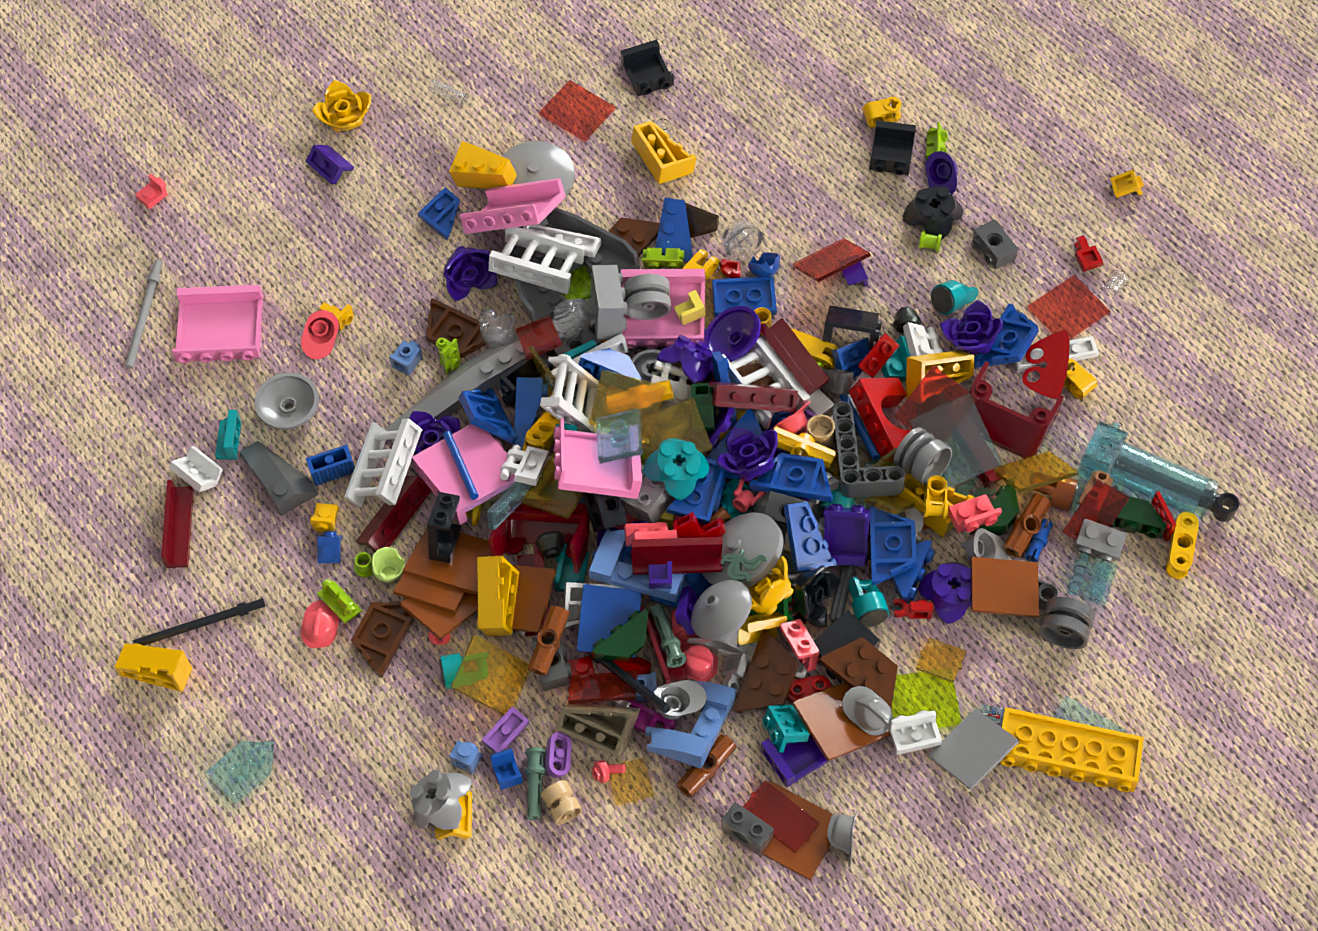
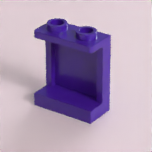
[823,503,871,566]
[761,724,831,788]

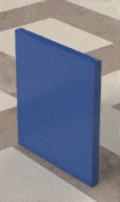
[576,584,642,658]

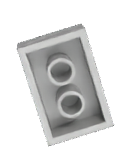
[590,265,628,340]

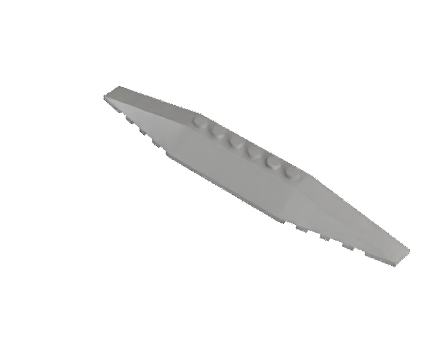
[385,268,666,443]

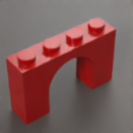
[849,378,911,461]

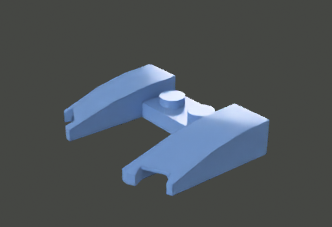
[589,528,686,603]
[646,680,736,768]

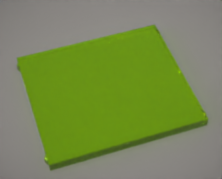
[891,669,962,728]

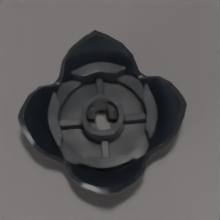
[903,186,963,240]
[791,565,841,627]

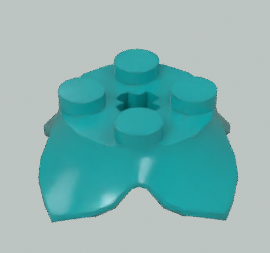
[643,438,710,501]

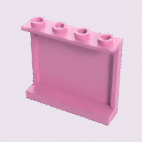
[460,178,566,234]
[621,269,705,349]
[172,285,263,363]
[553,418,642,499]
[412,424,527,525]

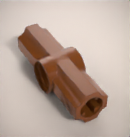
[1003,493,1051,558]
[528,606,570,676]
[676,734,737,798]

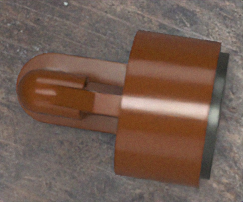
[1029,474,1080,511]

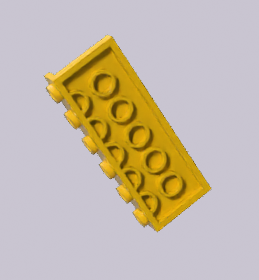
[999,707,1144,792]

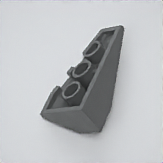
[240,441,319,516]

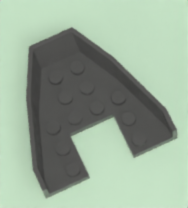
[506,207,640,327]

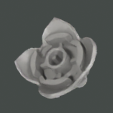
[410,770,472,830]

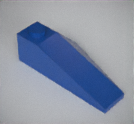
[514,377,548,464]

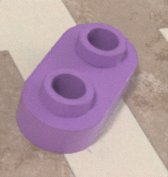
[545,731,572,778]

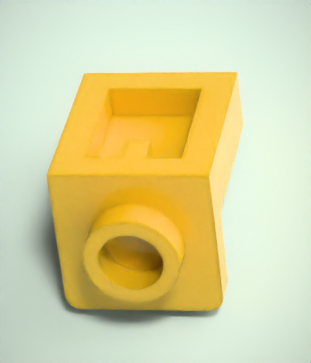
[1110,169,1144,198]
[319,302,354,330]
[310,503,339,533]

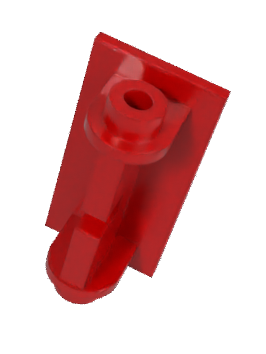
[858,333,899,378]

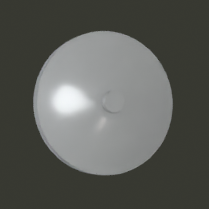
[502,141,575,198]
[702,513,783,588]

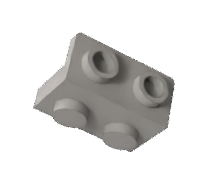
[1073,519,1127,563]

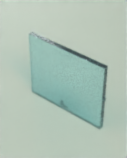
[910,393,1002,489]

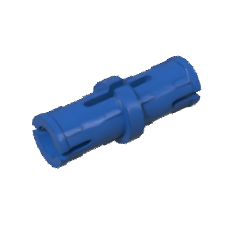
[1024,519,1053,562]

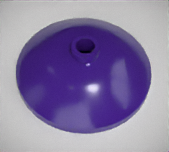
[704,306,761,362]

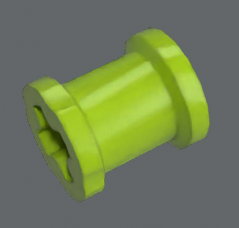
[918,231,942,253]

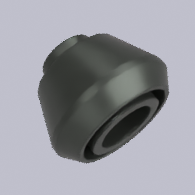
[893,306,922,333]
[535,531,565,558]

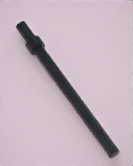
[133,598,266,646]
[586,652,670,713]

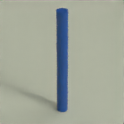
[839,394,880,460]
[443,431,479,500]

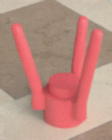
[732,477,767,513]

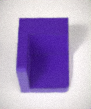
[840,257,868,287]
[649,561,672,589]

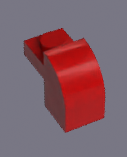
[673,512,726,538]

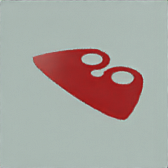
[1022,330,1070,399]

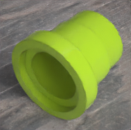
[354,552,373,578]

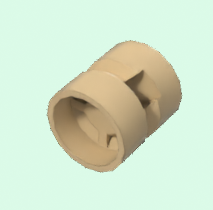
[807,414,835,449]
[541,780,582,825]

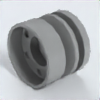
[894,427,952,486]

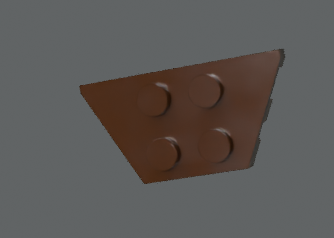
[608,217,660,258]
[426,298,500,358]
[351,601,415,678]
[734,630,799,713]
[818,637,898,708]

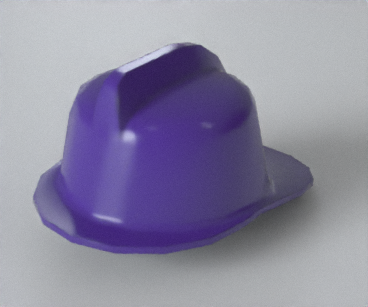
[925,151,958,195]

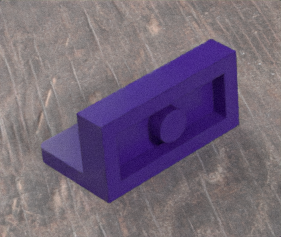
[305,145,354,184]

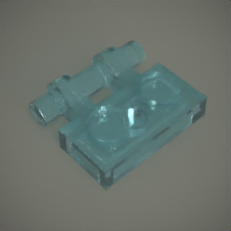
[1069,553,1117,606]

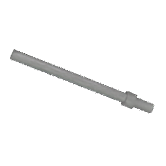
[125,260,163,369]

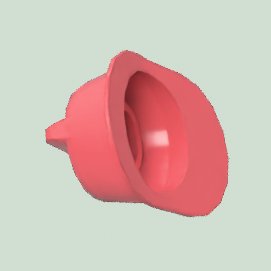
[301,310,339,359]
[771,401,811,435]
[301,600,340,648]
[680,644,718,681]

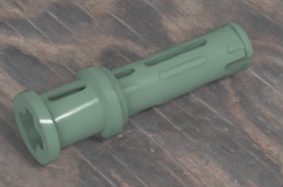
[650,604,687,668]
[525,747,546,820]

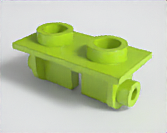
[926,122,948,160]
[641,247,684,269]
[436,337,461,375]
[317,579,362,624]

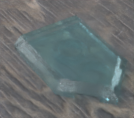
[206,741,274,804]

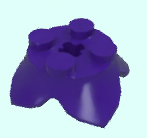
[443,246,497,302]
[940,300,1003,354]
[657,335,714,384]
[409,411,460,456]
[716,427,778,481]
[918,562,971,624]

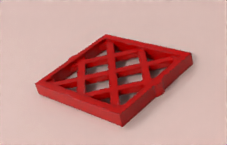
[1151,491,1176,542]

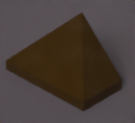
[685,203,719,238]

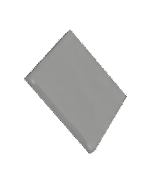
[928,708,1019,790]

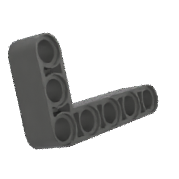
[833,402,905,498]

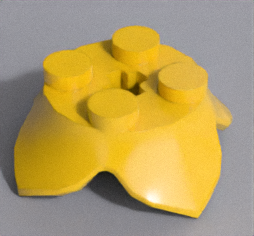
[312,80,371,132]
[748,556,794,615]

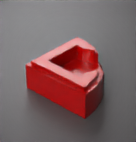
[719,259,741,279]

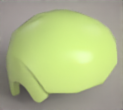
[371,547,405,583]

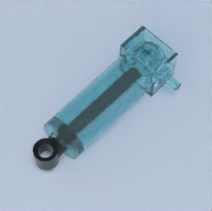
[1076,421,1240,522]

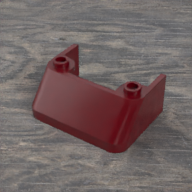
[963,361,1064,459]
[488,499,590,573]

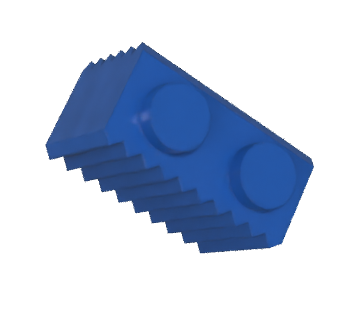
[306,444,355,487]

